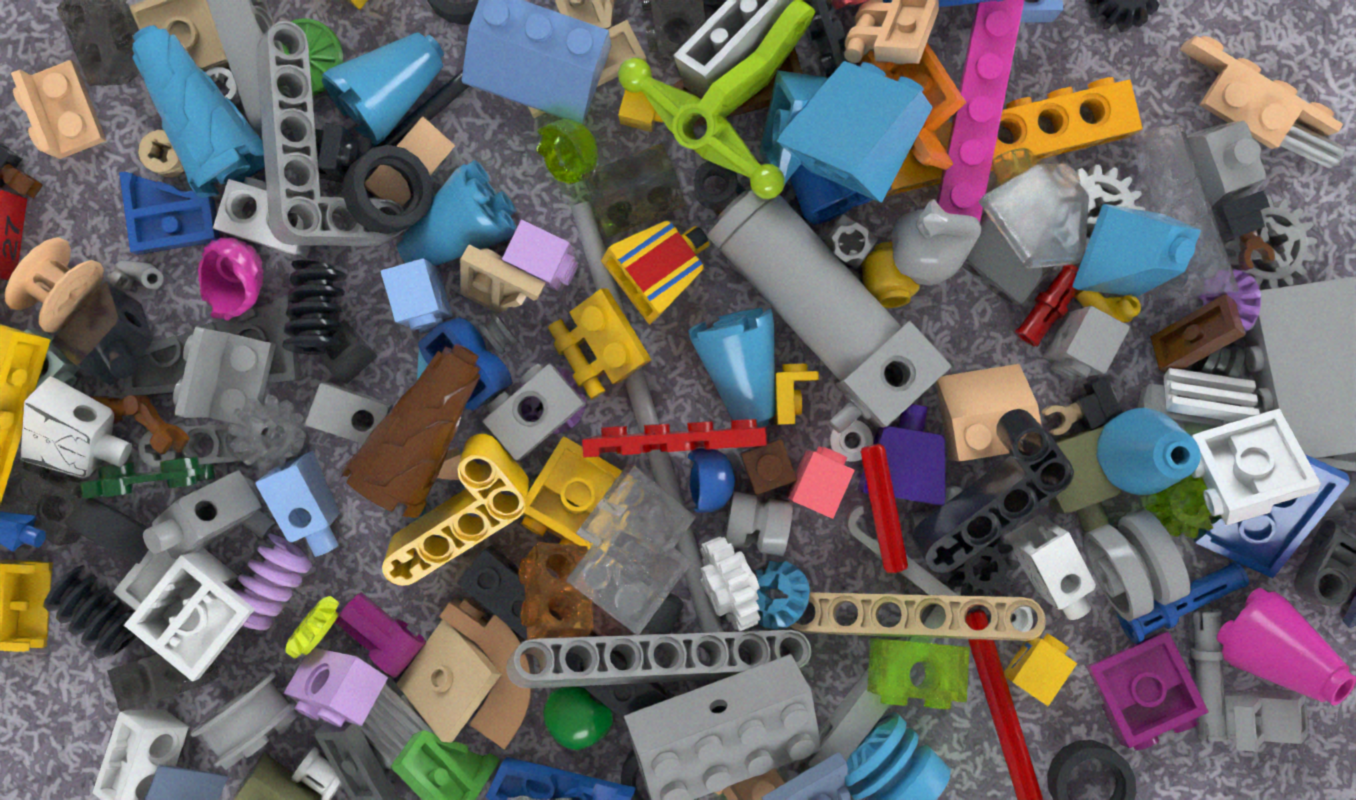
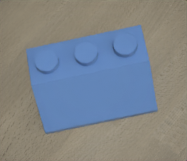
[462,0,612,125]

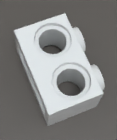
[213,177,311,259]
[92,709,189,800]

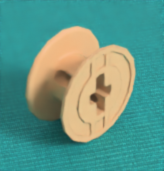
[5,237,104,333]

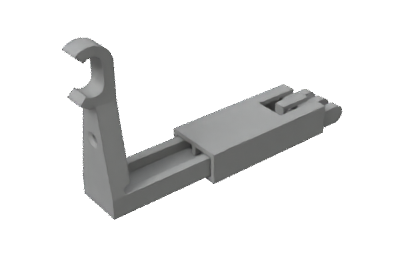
[799,505,958,775]

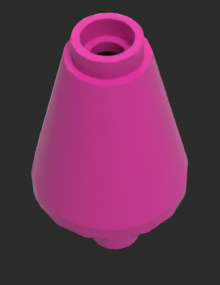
[1216,588,1356,705]

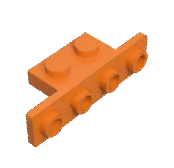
[846,33,967,170]

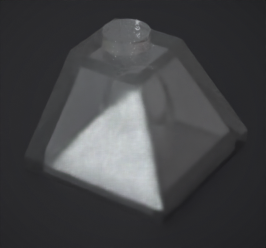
[978,163,1089,269]

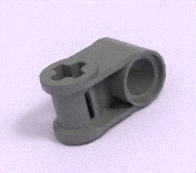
[1294,521,1356,607]

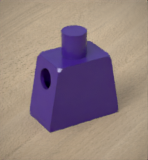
[858,404,946,505]

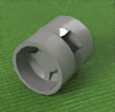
[724,491,793,556]

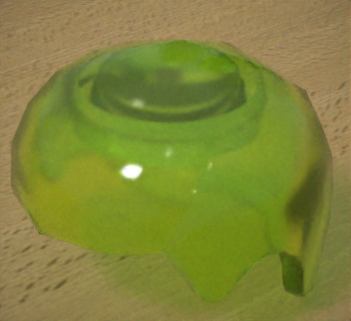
[535,118,598,185]

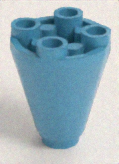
[397,160,517,266]

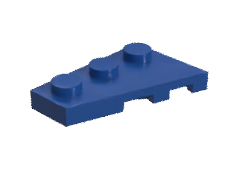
[485,757,636,800]

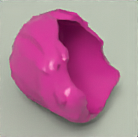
[198,237,264,321]

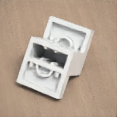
[113,547,255,682]

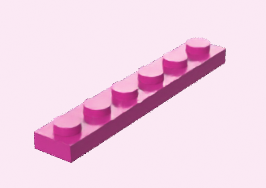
[936,0,1024,222]

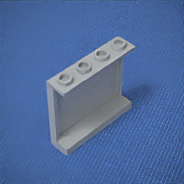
[1244,276,1356,459]

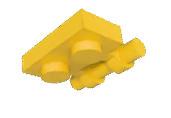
[548,288,652,400]

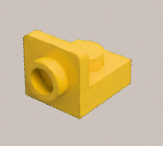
[774,363,819,425]

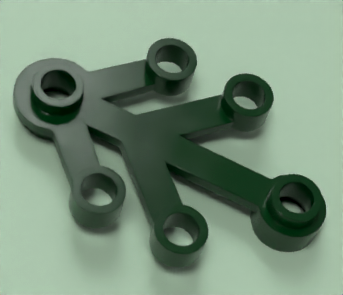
[80,456,215,498]

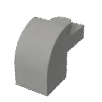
[1225,690,1309,752]

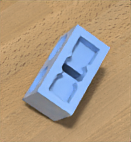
[381,258,453,333]

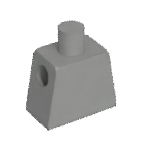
[1176,121,1266,214]
[305,381,392,444]
[143,470,262,559]

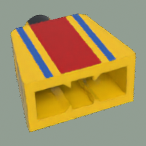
[601,221,709,325]

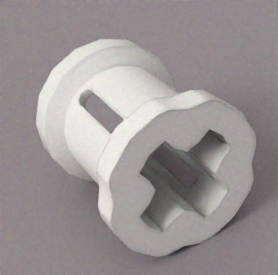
[291,747,342,800]

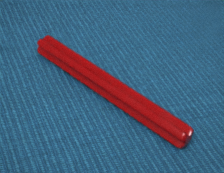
[966,609,1043,800]

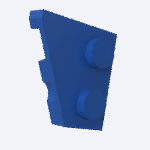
[119,171,220,255]

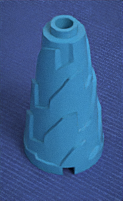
[132,25,265,198]

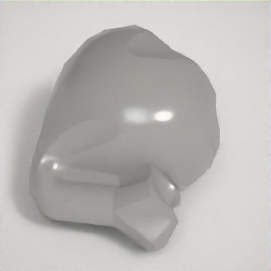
[892,199,982,286]

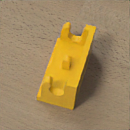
[0,559,53,652]

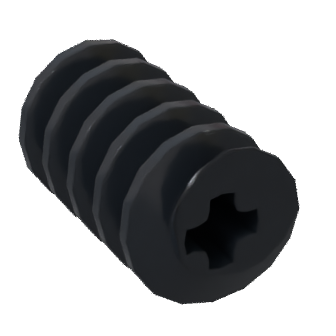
[282,260,347,355]
[43,565,137,659]

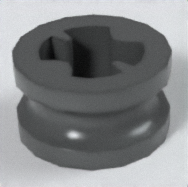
[478,312,518,355]

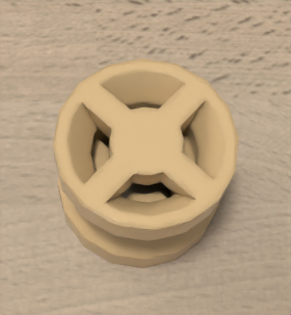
[138,130,185,178]

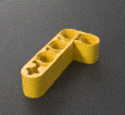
[382,434,529,586]

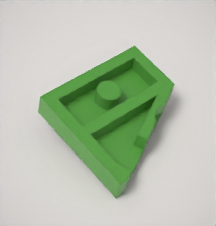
[390,730,500,800]

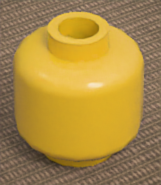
[861,242,920,308]

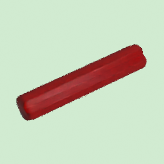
[860,444,908,573]

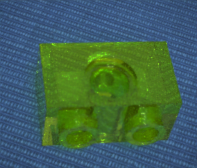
[867,638,970,709]

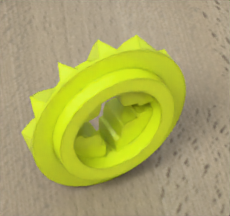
[285,596,339,659]

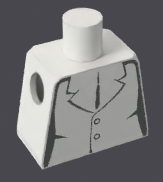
[20,376,132,478]
[1004,515,1096,620]

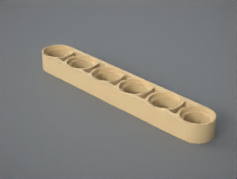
[790,592,1046,641]

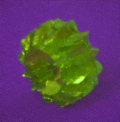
[1145,475,1221,538]

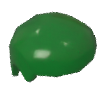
[543,686,613,750]

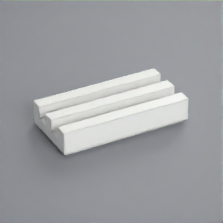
[1163,368,1260,422]

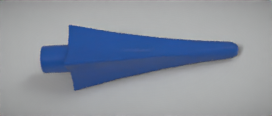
[0,511,46,552]

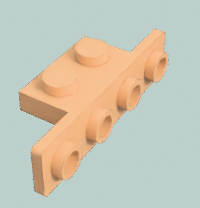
[1180,36,1343,149]

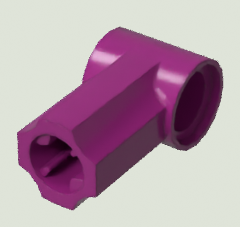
[335,592,426,677]

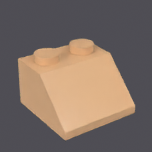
[936,364,1041,462]

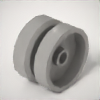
[1083,508,1190,622]

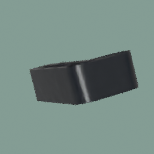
[913,409,1074,573]

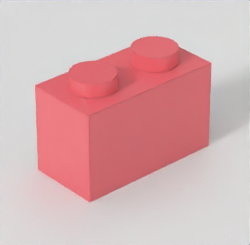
[785,446,855,519]

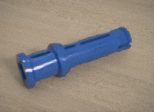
[1117,561,1249,644]

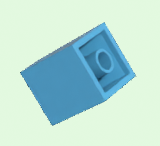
[777,61,933,203]

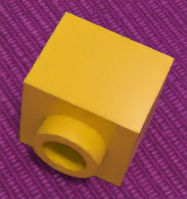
[618,90,663,132]

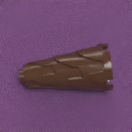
[341,343,481,518]

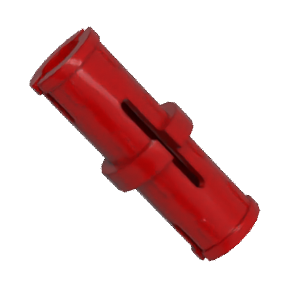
[1014,263,1079,347]

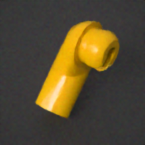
[1074,290,1141,323]

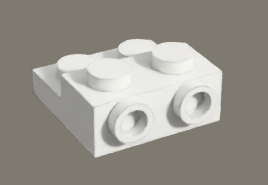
[1191,408,1321,526]

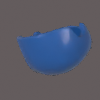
[688,448,736,513]

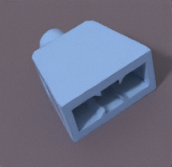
[255,451,340,557]

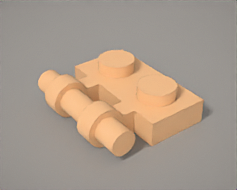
[844,0,939,64]

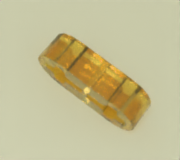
[992,148,1047,194]

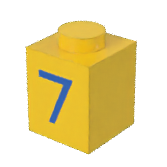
[1004,633,1077,706]

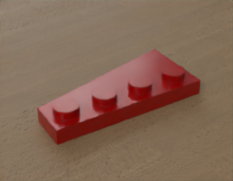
[582,419,767,458]

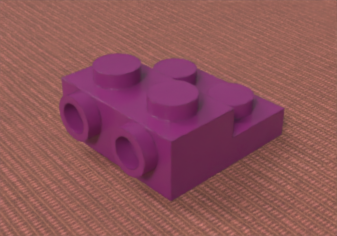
[1086,631,1209,751]

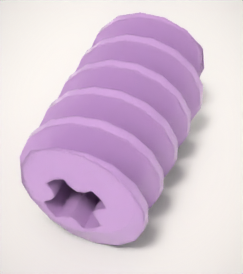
[230,534,312,630]

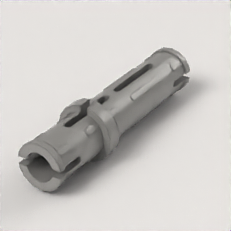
[1190,608,1228,741]

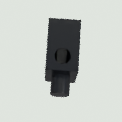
[51,281,153,385]

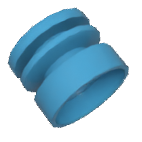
[844,712,951,800]

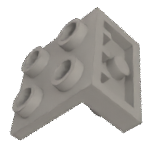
[173,327,276,427]

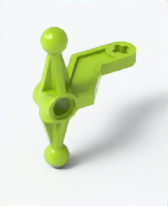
[618,0,815,200]

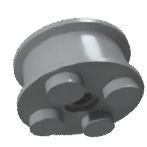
[190,672,299,770]

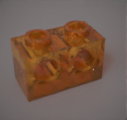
[519,542,594,640]

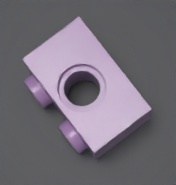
[502,219,579,291]
[283,648,388,727]

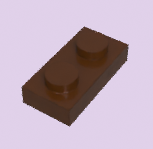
[1150,294,1246,374]

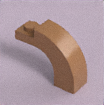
[439,597,535,750]

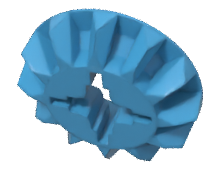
[755,561,810,630]

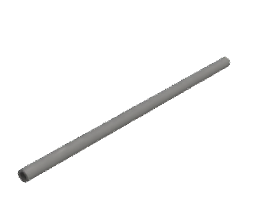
[571,201,724,681]

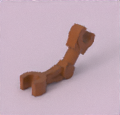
[90,395,190,454]

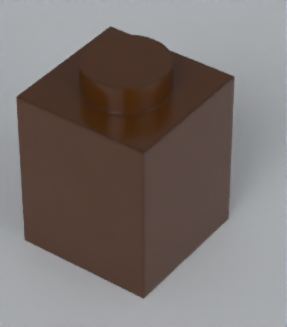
[739,439,797,495]

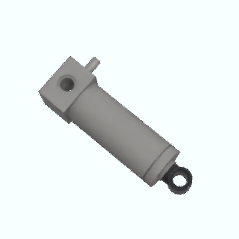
[694,161,952,433]

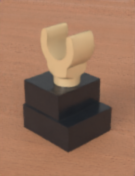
[1041,377,1123,435]

